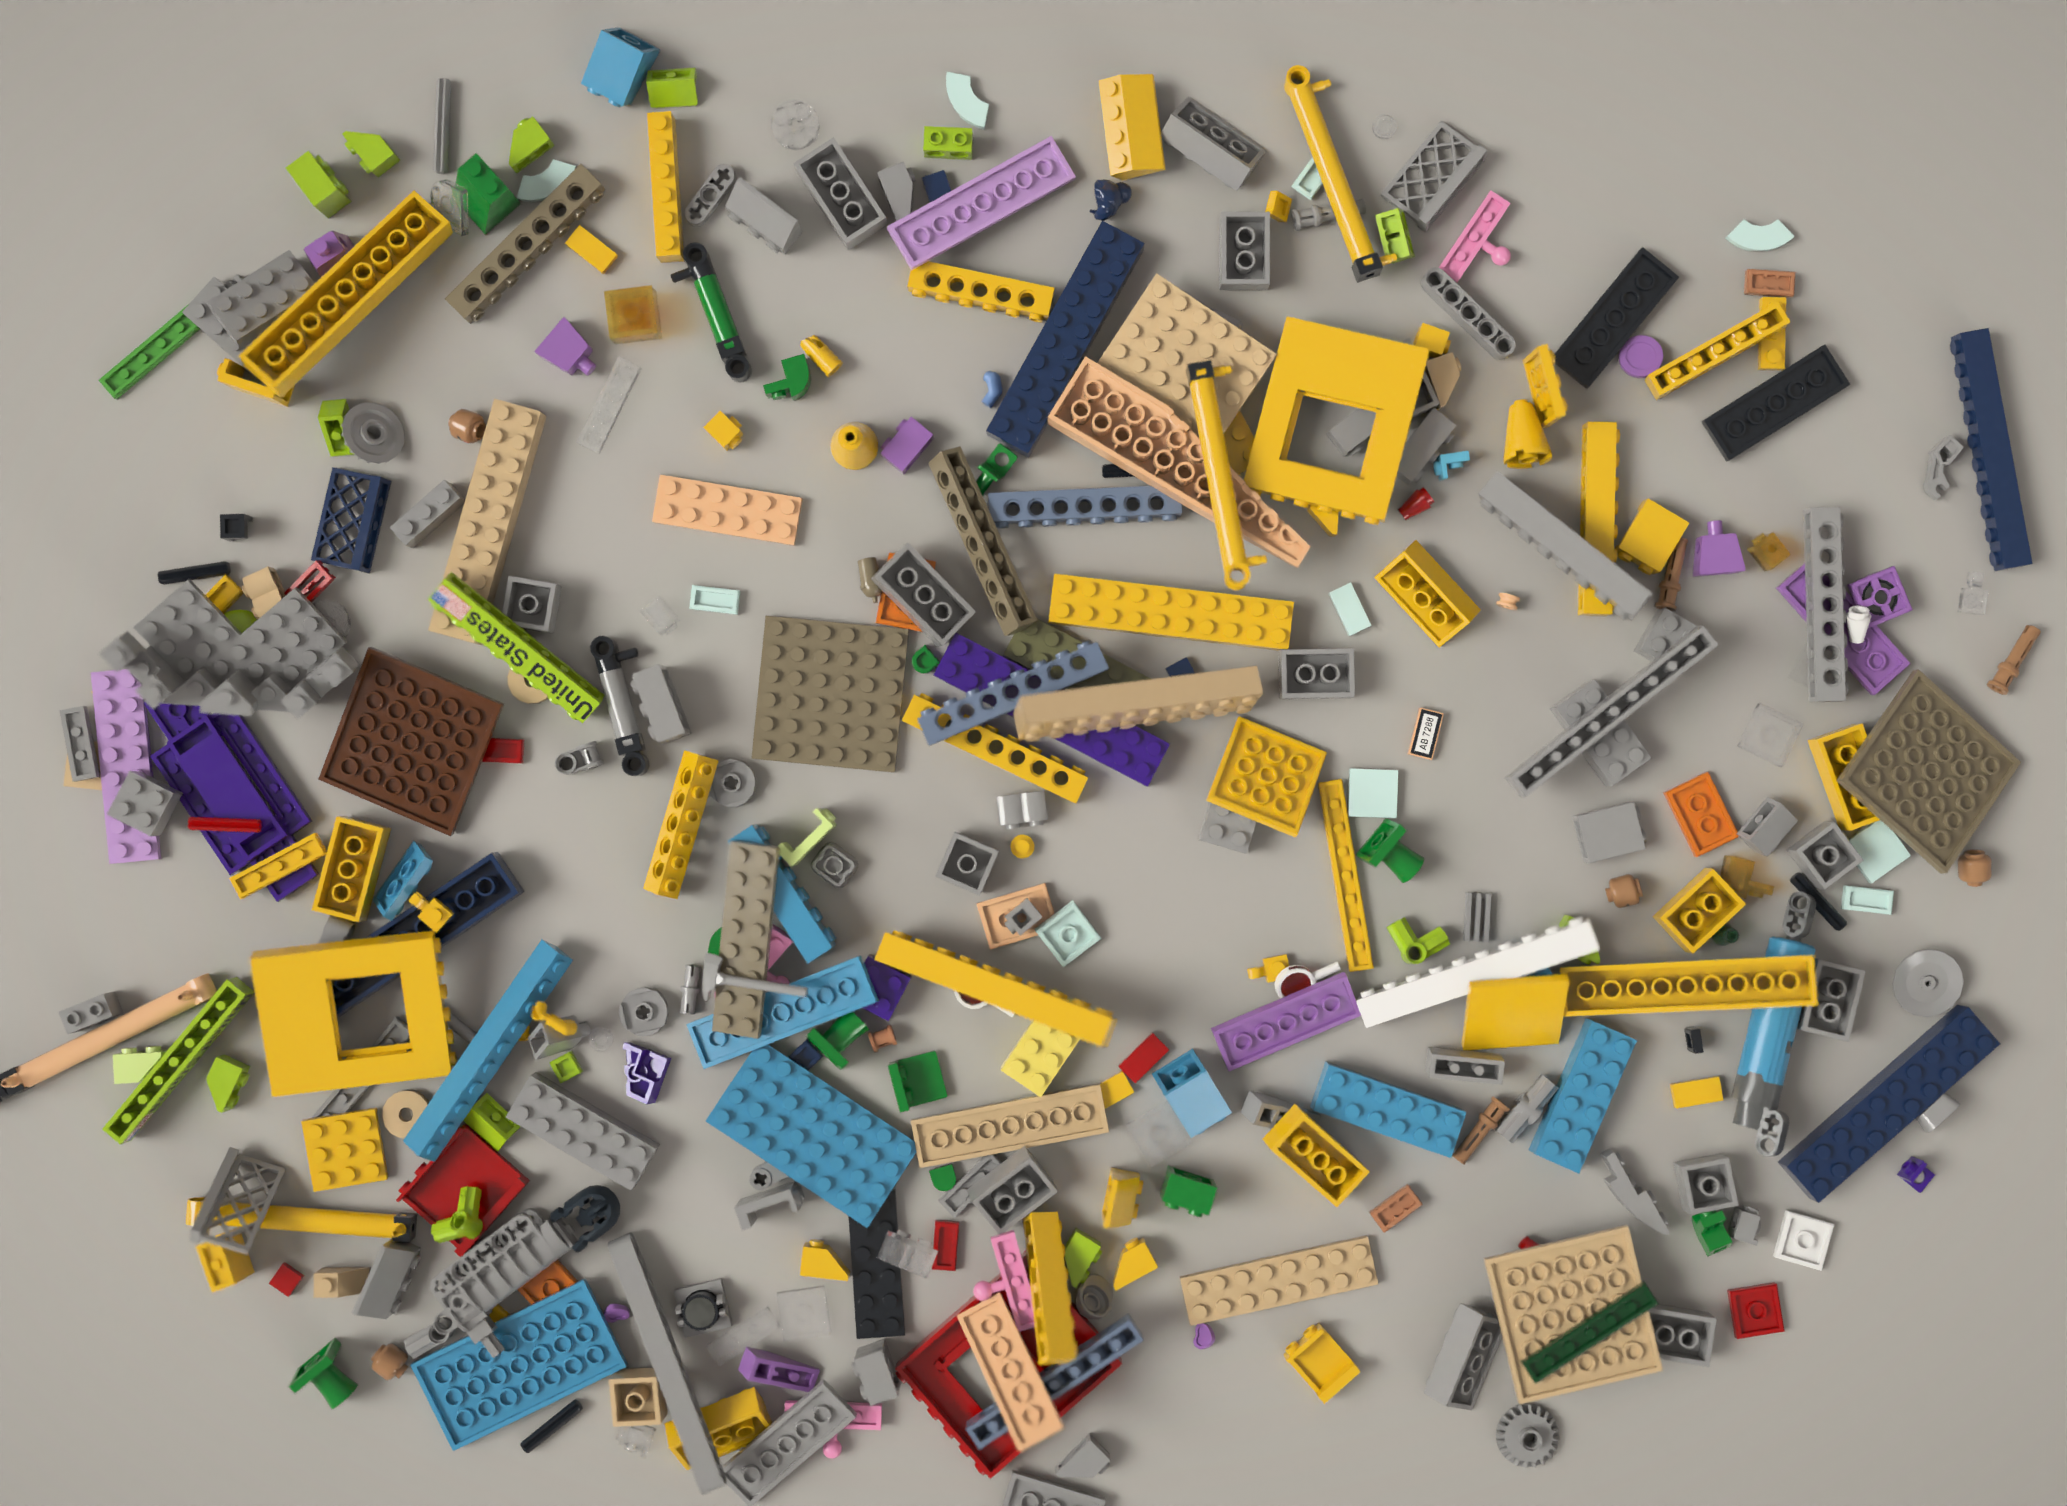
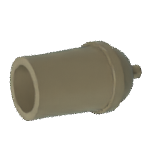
[857,557,882,603]

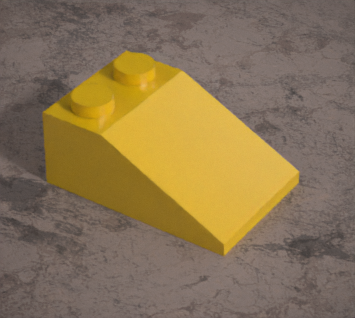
[1101,1167,1143,1229]

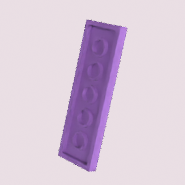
[1776,563,1910,696]
[1211,972,1361,1072]

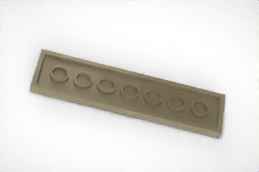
[712,840,780,1039]

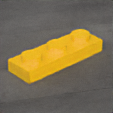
[1758,297,1786,371]

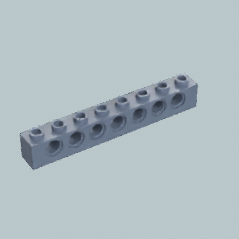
[988,486,1182,529]
[917,640,1109,746]
[966,1313,1143,1450]

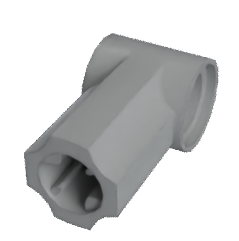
[404,1318,455,1359]

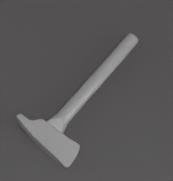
[703,953,808,1001]

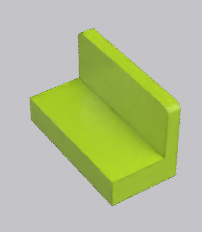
[646,68,698,108]
[463,1093,521,1152]

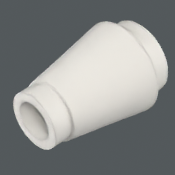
[1846,606,1871,644]

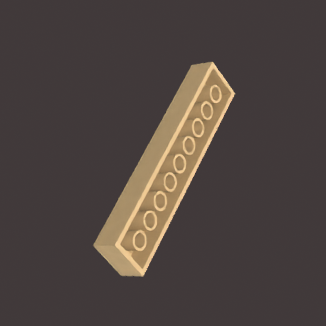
[428,398,547,645]
[1013,666,1263,742]

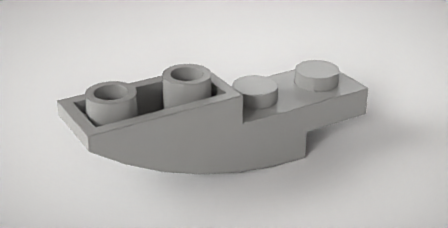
[1600,1149,1670,1235]

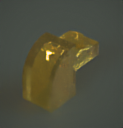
[1721,855,1774,899]

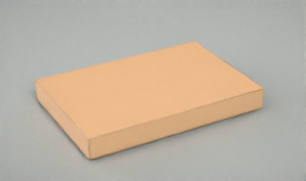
[976,883,1055,950]

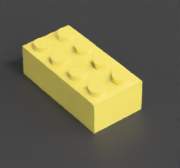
[1001,987,1080,1097]

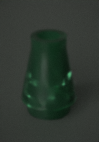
[1712,923,1739,946]

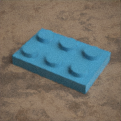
[372,840,433,921]

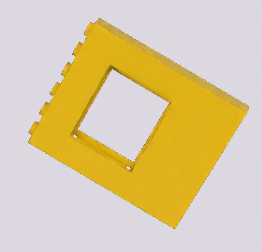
[1244,316,1429,525]
[250,931,457,1097]

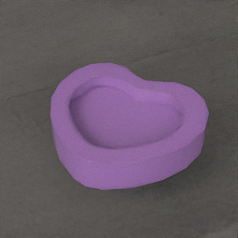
[604,1304,630,1323]
[1193,1323,1215,1349]

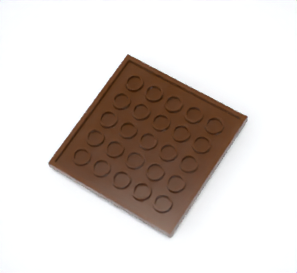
[318,646,504,836]

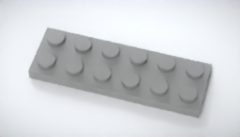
[722,1379,857,1506]

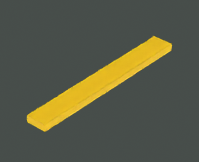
[1317,779,1374,972]

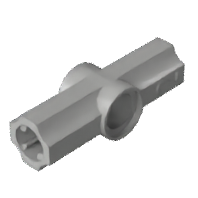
[1495,1074,1559,1144]

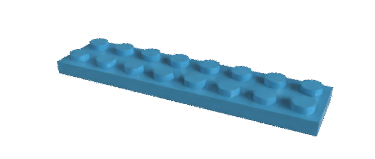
[686,955,879,1069]

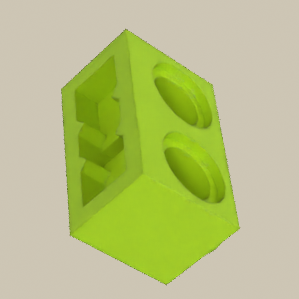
[923,126,973,160]
[1375,208,1415,264]

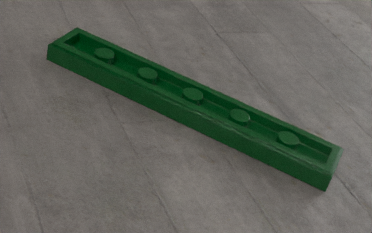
[1520,1281,1659,1384]

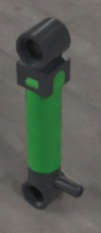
[670,242,752,383]

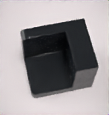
[220,514,253,541]

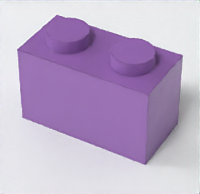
[881,416,934,475]

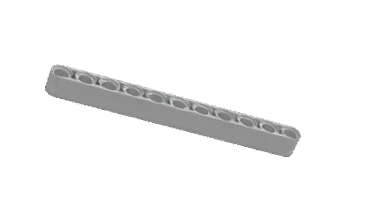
[608,1232,727,1494]

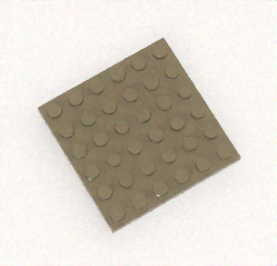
[751,616,909,773]
[1837,669,2021,874]

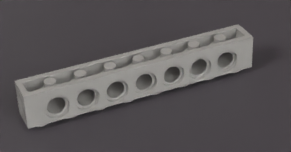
[1803,507,1849,702]

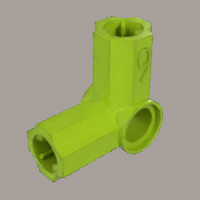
[1386,917,1450,964]
[431,1186,483,1243]

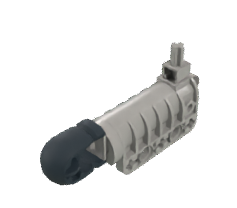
[430,1185,620,1358]

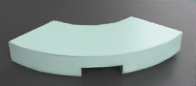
[946,72,989,130]
[517,159,577,202]
[1725,219,1794,251]

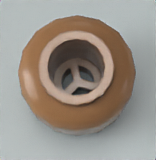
[448,409,486,444]
[1958,849,1992,887]
[1605,874,1643,908]
[371,1343,408,1381]

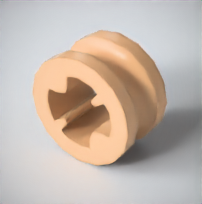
[1496,593,1520,610]

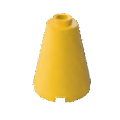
[1503,399,1553,469]
[831,422,879,470]

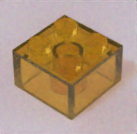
[604,285,662,344]

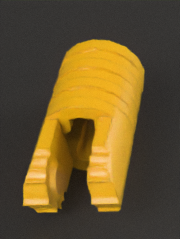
[800,335,843,377]

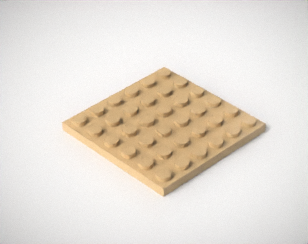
[1097,273,1277,437]
[1484,1225,1663,1404]

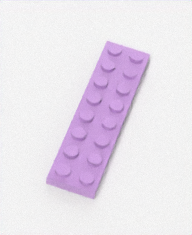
[887,136,1076,270]
[91,669,161,864]

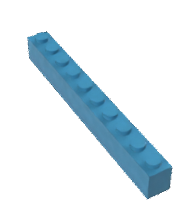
[403,940,573,1162]

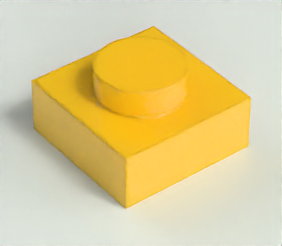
[1265,191,1292,222]

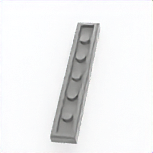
[311,1016,410,1118]

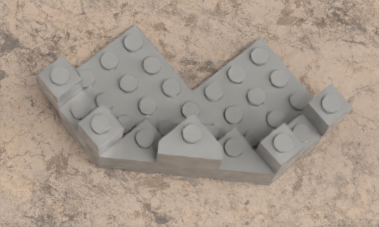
[99,579,359,719]

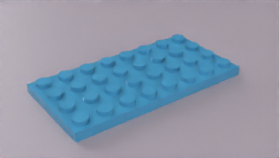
[705,1045,921,1228]
[410,1278,628,1451]

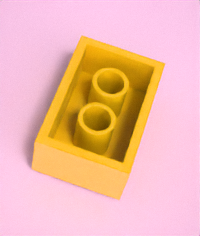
[1652,868,1746,954]

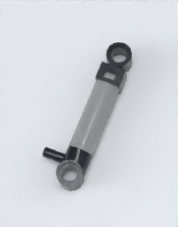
[590,636,649,776]

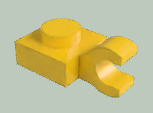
[408,892,454,933]
[1247,954,1291,983]

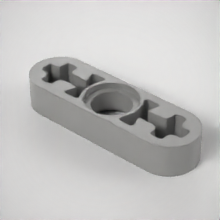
[685,164,736,227]

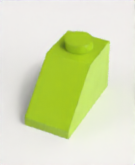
[509,116,555,174]
[318,399,354,457]

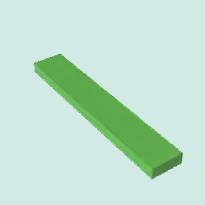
[98,304,200,400]

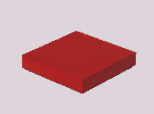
[1727,1282,1785,1339]

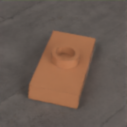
[1744,269,1796,298]
[1369,1184,1423,1233]

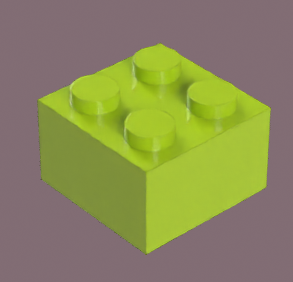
[285,150,352,219]

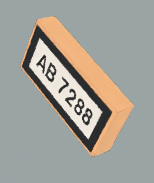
[1408,708,1444,760]

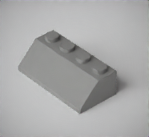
[1161,97,1266,191]
[1424,1303,1502,1410]

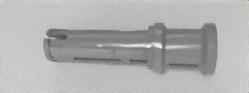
[1291,199,1366,231]

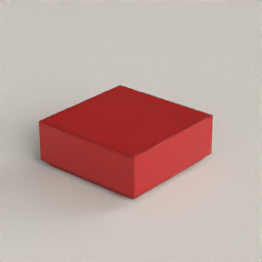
[269,1262,305,1297]

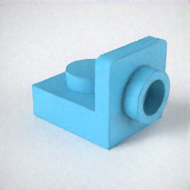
[1433,451,1470,481]

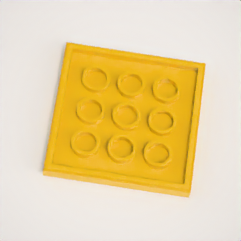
[1206,716,1327,838]
[1462,974,1569,1051]

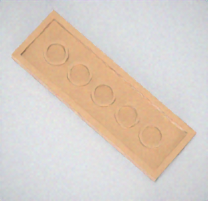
[652,475,803,546]
[957,1293,1065,1452]

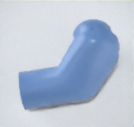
[981,371,1003,408]

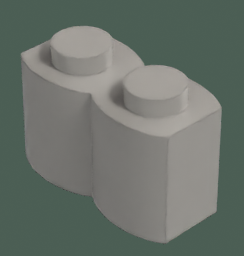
[996,790,1048,830]

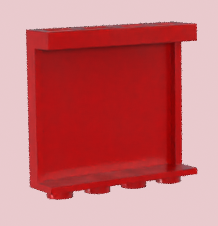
[396,1124,530,1257]

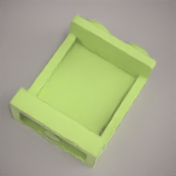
[777,808,837,867]

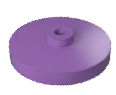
[1618,335,1663,378]

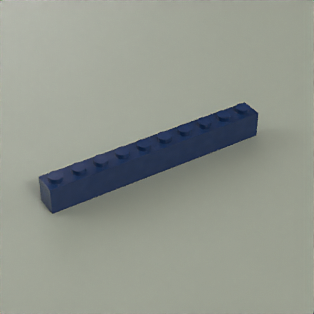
[1950,328,2033,571]

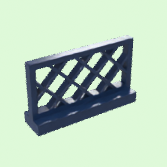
[311,467,391,574]

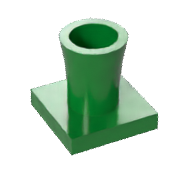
[1355,818,1424,883]
[806,1012,870,1070]
[288,1338,358,1409]

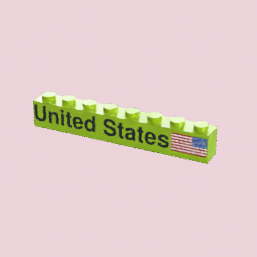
[427,572,605,724]
[102,977,255,1145]

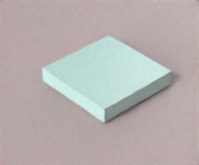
[1348,768,1398,818]
[1848,820,1911,883]
[1035,900,1102,967]

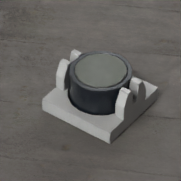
[674,1278,733,1338]

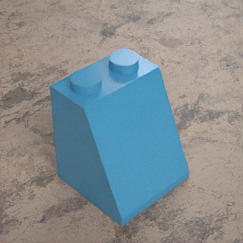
[581,27,660,107]
[1152,1049,1232,1138]

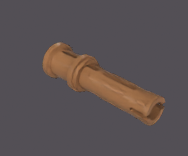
[1655,537,1689,611]
[1987,625,2041,695]
[1452,1096,1511,1165]

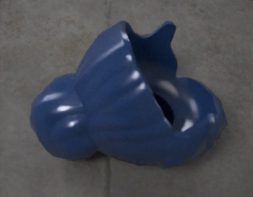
[1090,179,1132,221]

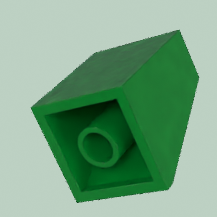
[453,153,521,235]

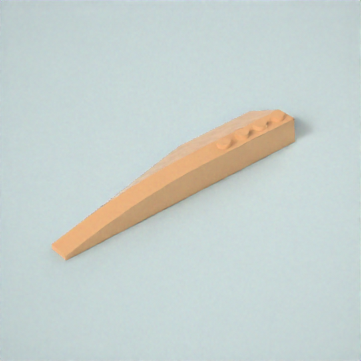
[1047,356,1310,568]

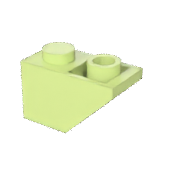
[113,1046,168,1084]

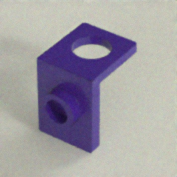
[1897,1156,1935,1193]

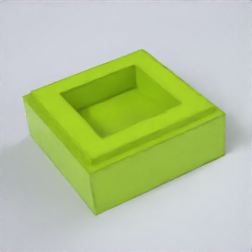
[549,1051,583,1084]

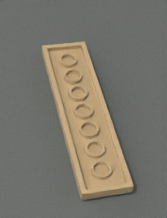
[911,1084,1109,1168]
[1179,1235,1378,1326]

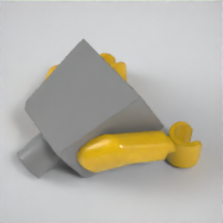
[519,1002,591,1060]

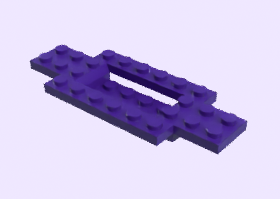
[143,701,320,902]

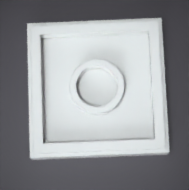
[1773,1210,1835,1271]

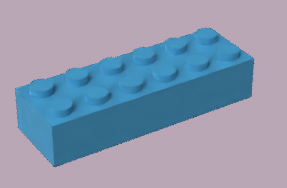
[728,824,837,963]
[1528,1018,1637,1174]
[1310,1061,1467,1158]

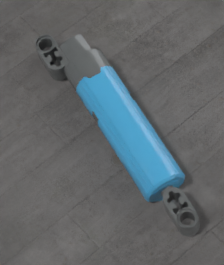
[1731,891,1816,1156]

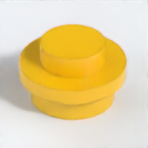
[1010,835,1034,859]

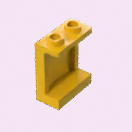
[217,358,295,407]
[1615,498,1689,575]
[196,1227,255,1293]
[1283,1323,1361,1404]

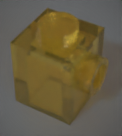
[1747,532,1791,572]

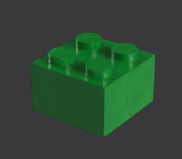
[1160,1165,1217,1217]

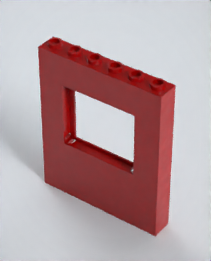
[895,1250,1122,1479]

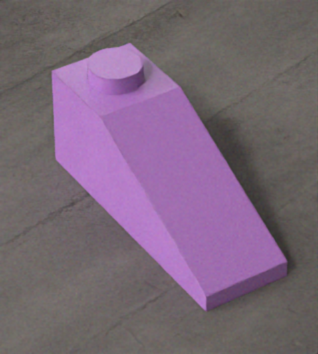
[738,1347,820,1392]

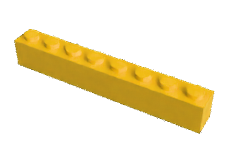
[1578,421,1620,616]

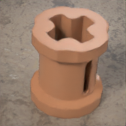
[868,1024,898,1053]

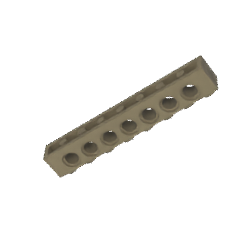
[445,164,605,324]
[928,446,1038,637]

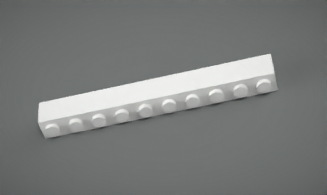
[1356,917,1600,1028]

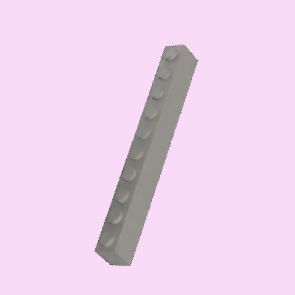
[1505,626,1718,797]

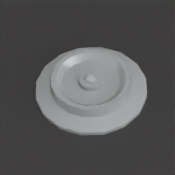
[1892,949,1964,1017]

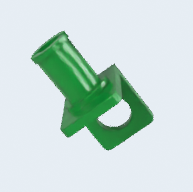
[976,443,1018,496]

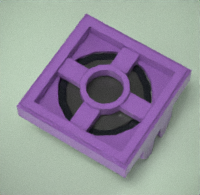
[1847,566,1913,629]

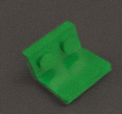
[888,1051,947,1113]

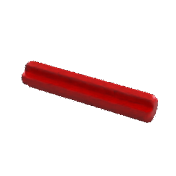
[188,817,262,832]

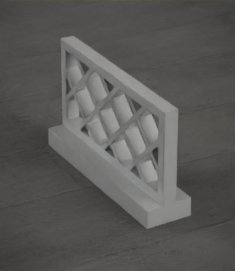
[1381,121,1487,232]
[189,1147,286,1255]

